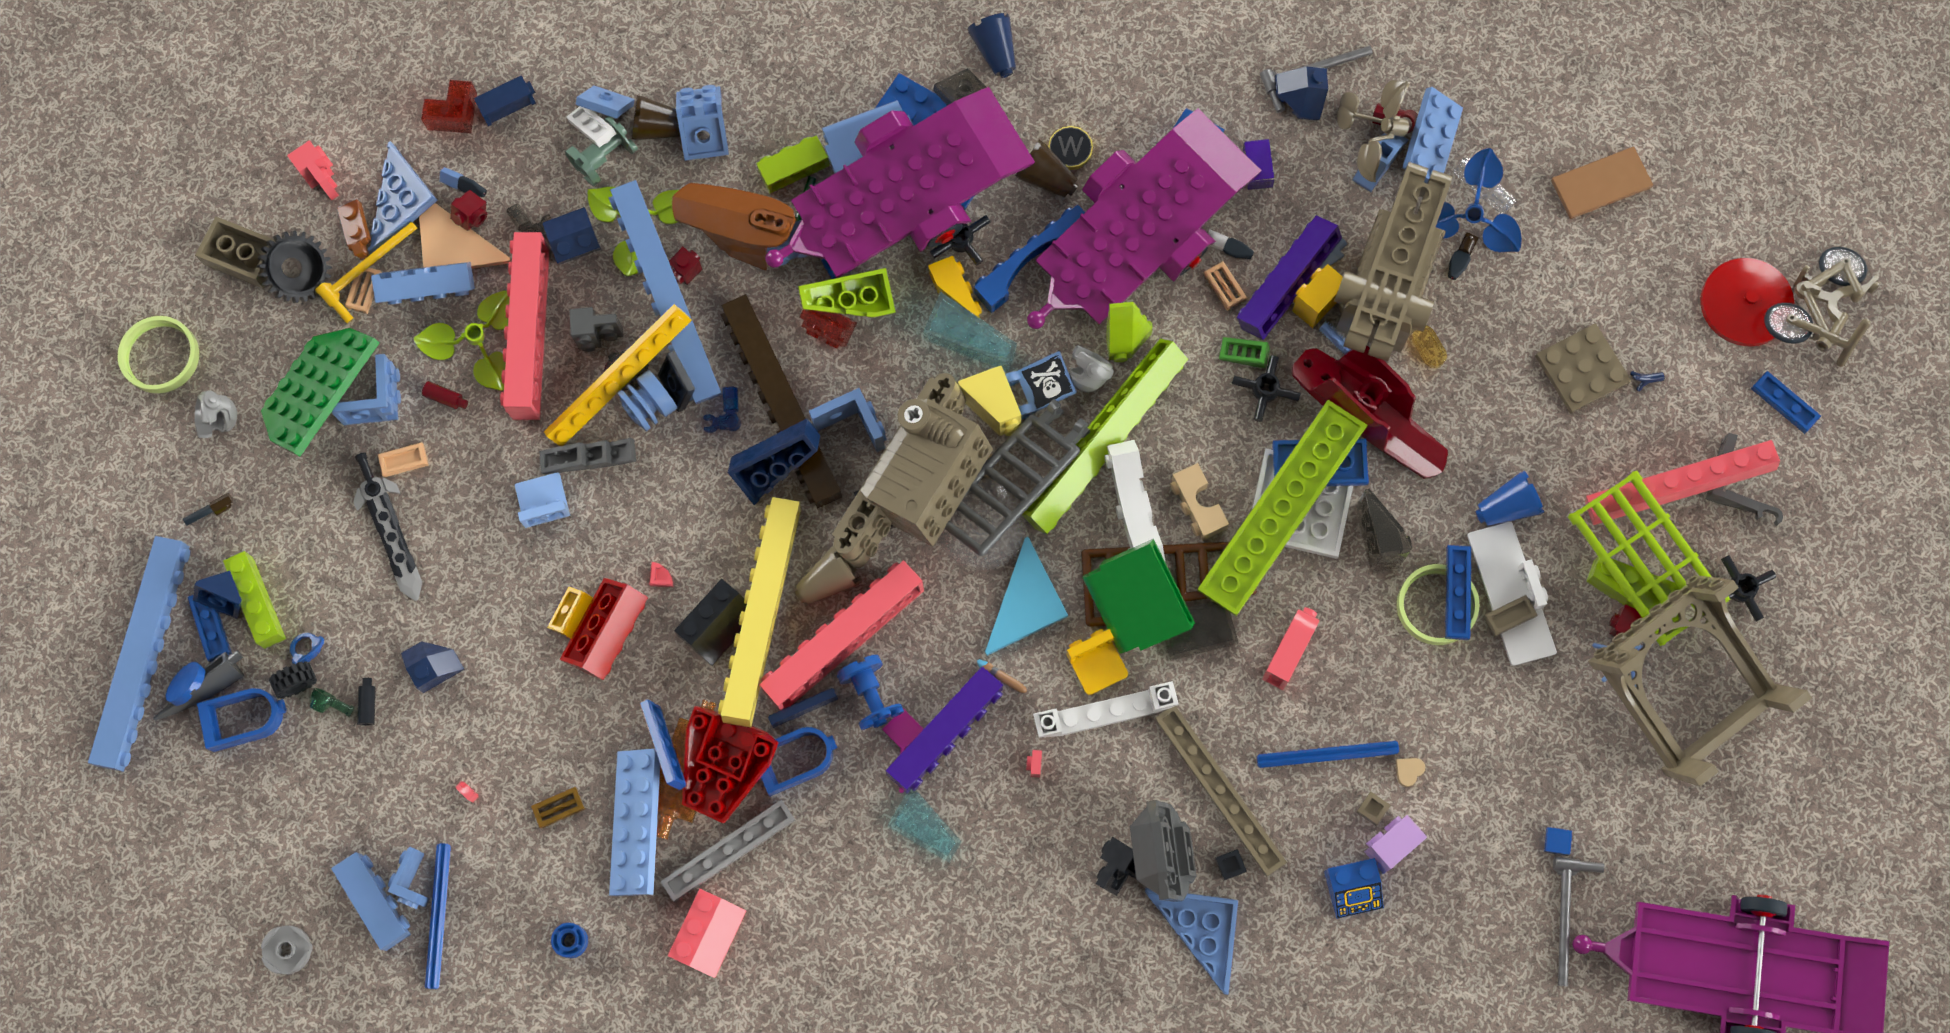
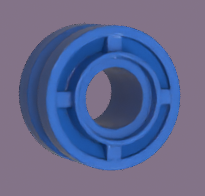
[551,923,588,959]

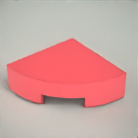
[649,562,674,588]
[455,781,479,803]

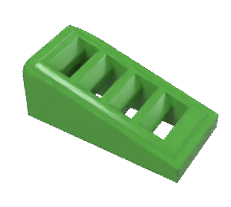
[1219,337,1270,368]

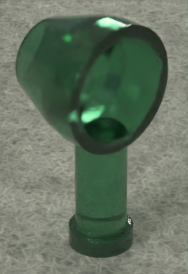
[309,687,355,717]

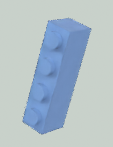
[331,852,411,951]

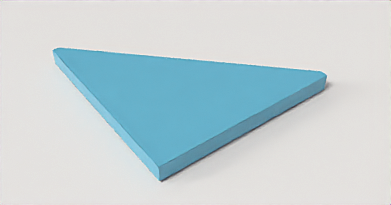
[985,537,1068,656]

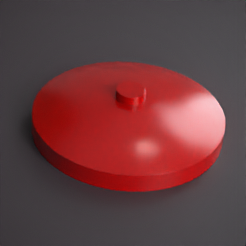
[1700,258,1795,346]

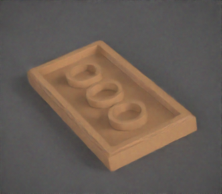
[1551,146,1653,219]

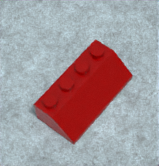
[559,578,648,680]

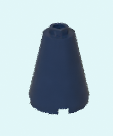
[967,13,1016,78]

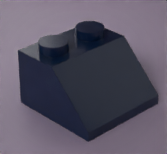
[543,207,601,265]

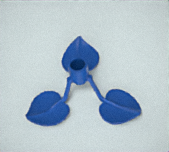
[1436,148,1522,252]

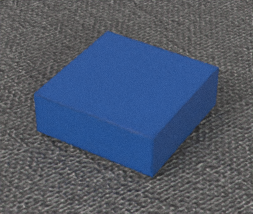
[1544,827,1572,855]

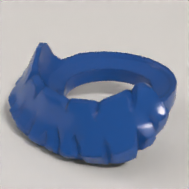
[290,633,324,665]

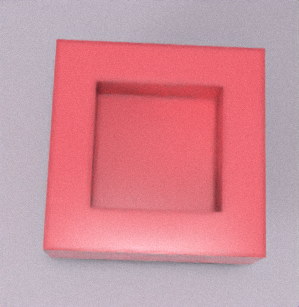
[1026,750,1042,778]

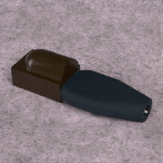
[1448,232,1479,280]
[183,492,233,526]

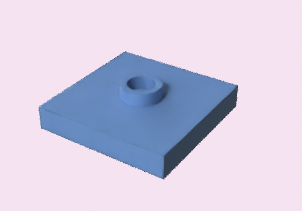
[576,86,635,118]

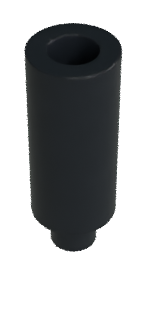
[357,677,376,726]

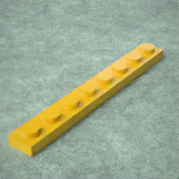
[544,304,692,446]

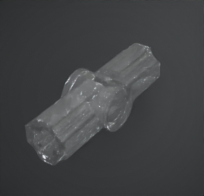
[1452,157,1517,214]

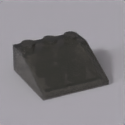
[1355,488,1412,574]

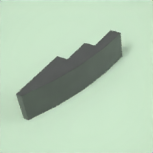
[539,438,636,474]

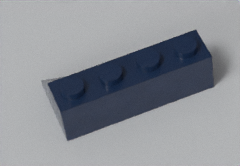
[727,418,820,505]

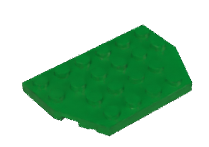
[261,328,380,457]

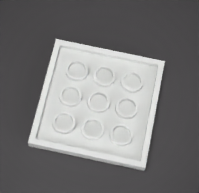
[1252,449,1353,559]

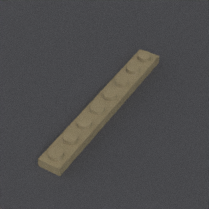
[1155,706,1287,877]

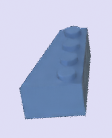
[371,262,475,305]

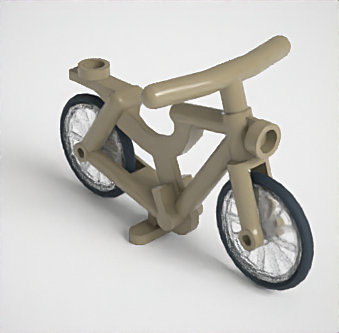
[1764,247,1880,367]

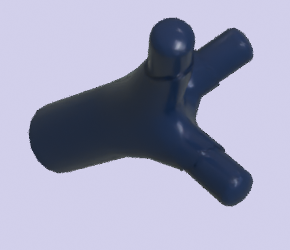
[1630,371,1665,392]

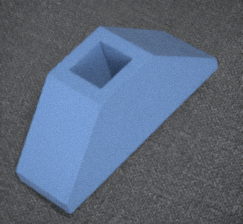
[1353,133,1409,192]

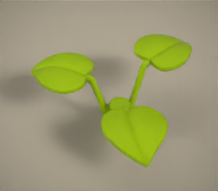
[587,186,678,276]
[414,290,510,391]

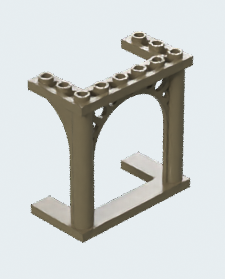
[1588,575,1812,786]

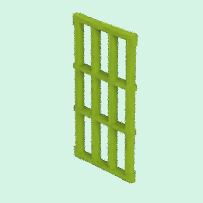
[1568,470,1730,646]

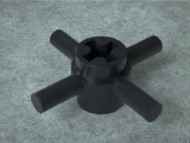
[930,215,991,266]
[1232,355,1301,422]
[1721,555,1776,622]

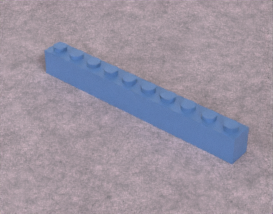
[609,180,722,405]
[88,536,190,772]

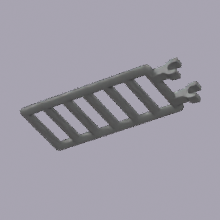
[945,399,1091,556]

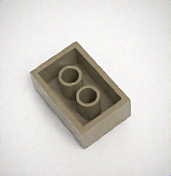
[195,216,275,289]

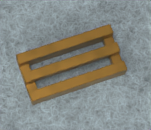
[531,787,585,829]

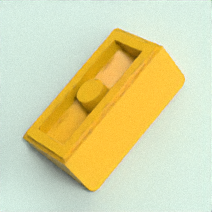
[547,587,593,639]

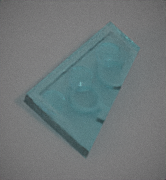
[887,790,962,863]

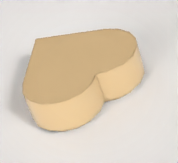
[1396,758,1425,787]

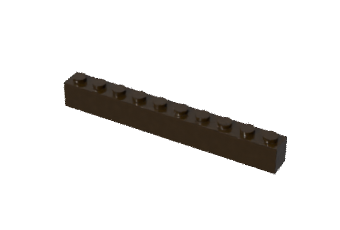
[720,294,842,509]

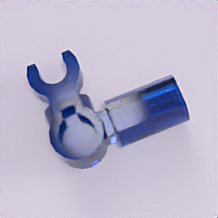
[703,386,741,433]

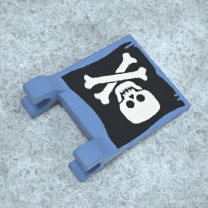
[1005,351,1077,419]

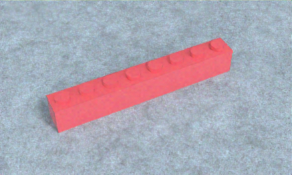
[1585,440,1780,525]

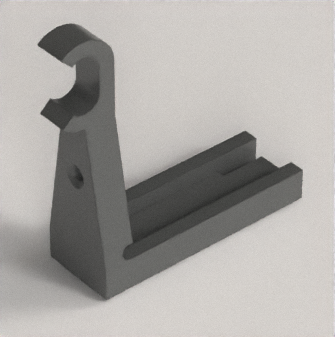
[1705,433,1783,526]

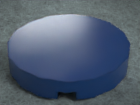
[166,662,205,706]

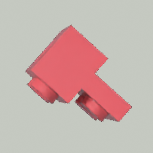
[287,140,339,200]

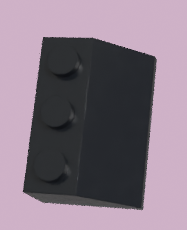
[674,578,747,666]

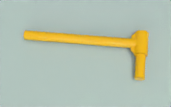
[315,222,417,324]

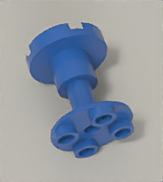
[837,655,904,730]

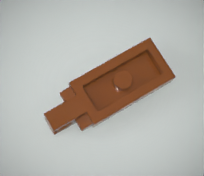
[337,199,371,260]

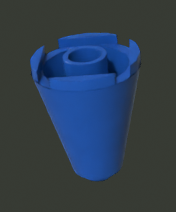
[1475,471,1545,526]

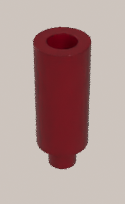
[422,381,468,409]

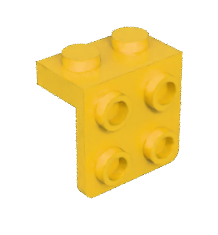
[1066,629,1128,695]

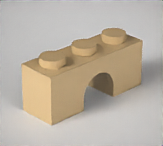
[1170,463,1229,541]

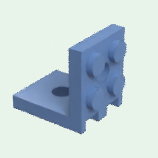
[676,85,729,161]
[331,354,401,425]
[809,388,887,452]

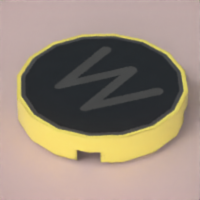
[1048,126,1093,170]

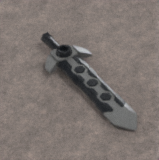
[353,453,423,601]

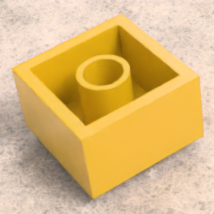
[1292,264,1343,328]

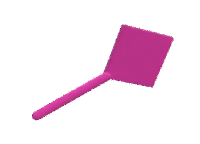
[882,708,923,793]

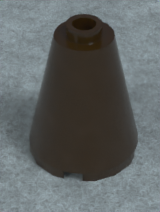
[632,95,681,140]
[1015,139,1079,198]

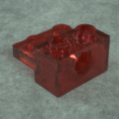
[799,309,858,349]

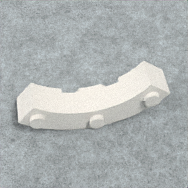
[1105,440,1165,561]

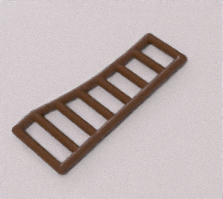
[1081,542,1257,627]

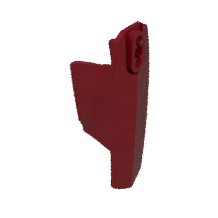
[1292,345,1448,479]

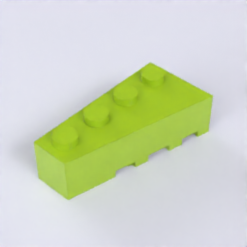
[1586,557,1680,635]

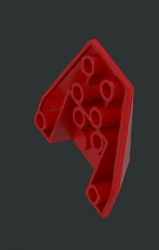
[682,706,779,823]

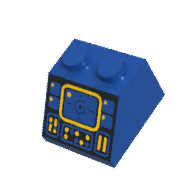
[1324,858,1384,919]

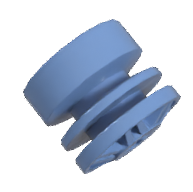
[617,370,677,431]

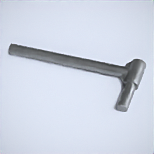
[1260,46,1373,113]
[1553,857,1604,986]

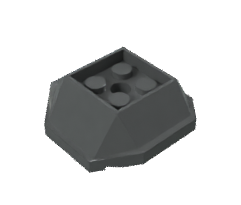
[1130,800,1197,902]

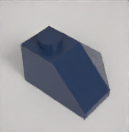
[1275,66,1328,120]
[401,641,465,693]

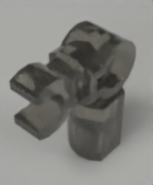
[506,203,551,237]

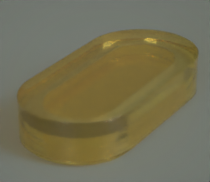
[1412,325,1447,368]

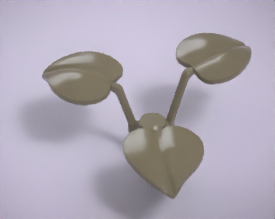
[1337,80,1410,182]

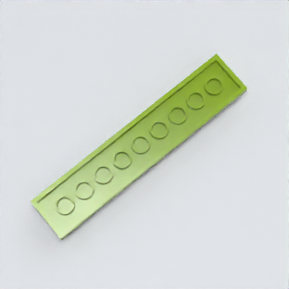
[1197,400,1367,617]

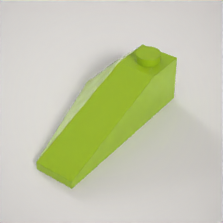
[798,268,896,317]
[1106,302,1153,362]

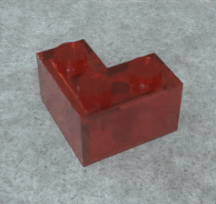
[421,80,477,133]

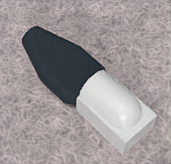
[1208,230,1254,259]

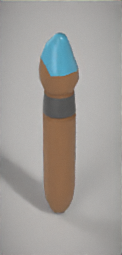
[977,659,1027,693]

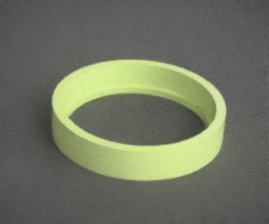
[118,316,199,393]
[1397,564,1480,645]

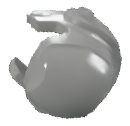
[1069,345,1114,392]
[195,390,237,438]

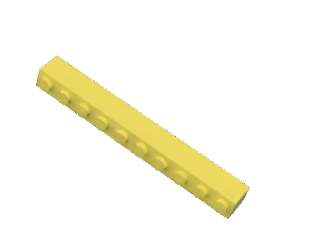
[718,497,801,727]

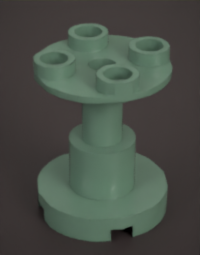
[565,116,638,186]

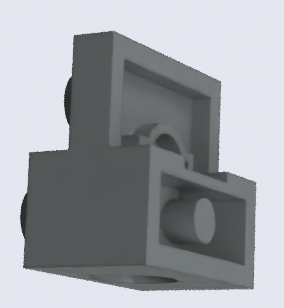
[569,307,624,352]

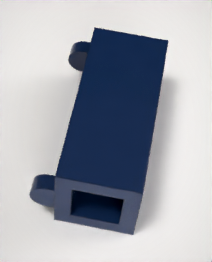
[474,75,536,127]

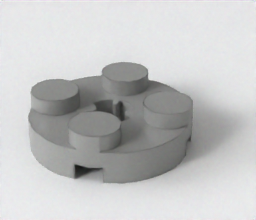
[261,925,313,975]

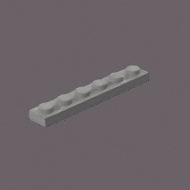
[660,799,795,902]

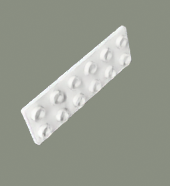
[1467,522,1557,666]

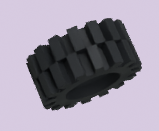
[269,661,317,699]

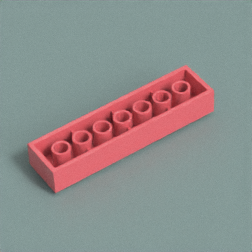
[500,232,550,420]
[759,560,924,711]

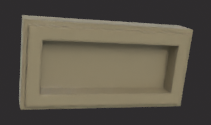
[1483,595,1538,637]

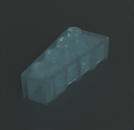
[923,292,1017,372]

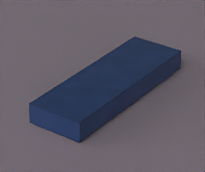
[768,688,838,728]

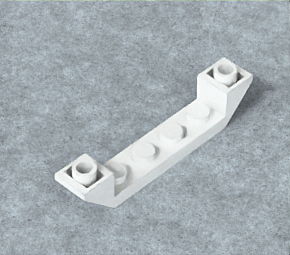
[1033,681,1179,738]

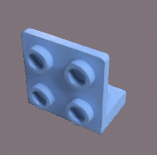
[515,472,570,528]

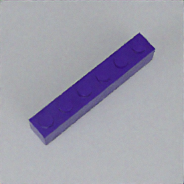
[1236,215,1342,340]
[885,666,1003,794]

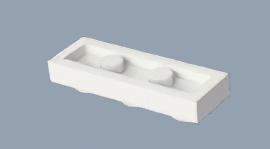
[566,106,617,148]

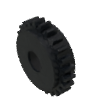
[257,231,332,303]

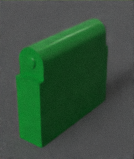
[1082,538,1195,654]

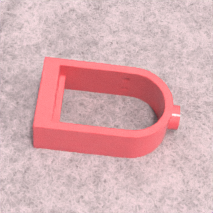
[1262,607,1320,690]

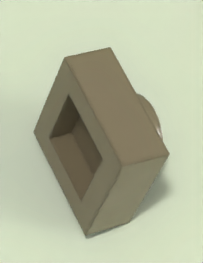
[1356,791,1391,826]

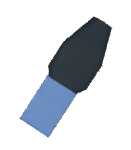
[439,167,487,197]

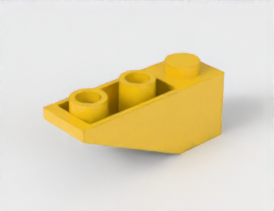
[928,256,982,323]

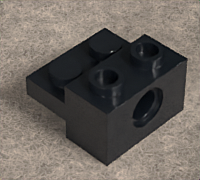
[1095,837,1137,896]

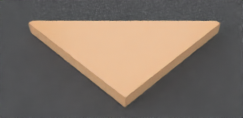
[419,203,511,269]

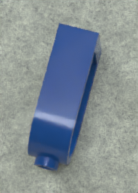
[197,688,287,752]
[761,727,838,797]

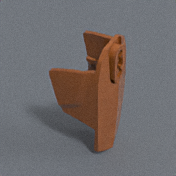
[672,183,796,270]

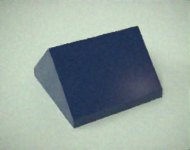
[193,571,242,619]

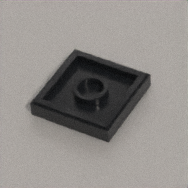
[658,350,695,412]

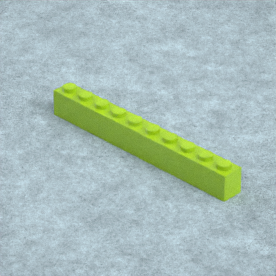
[1022,338,1188,534]

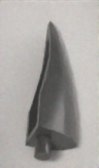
[153,650,244,721]

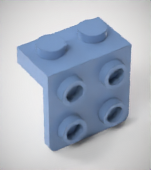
[388,847,429,909]

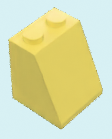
[958,365,1021,436]

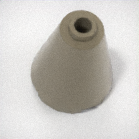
[795,546,862,604]

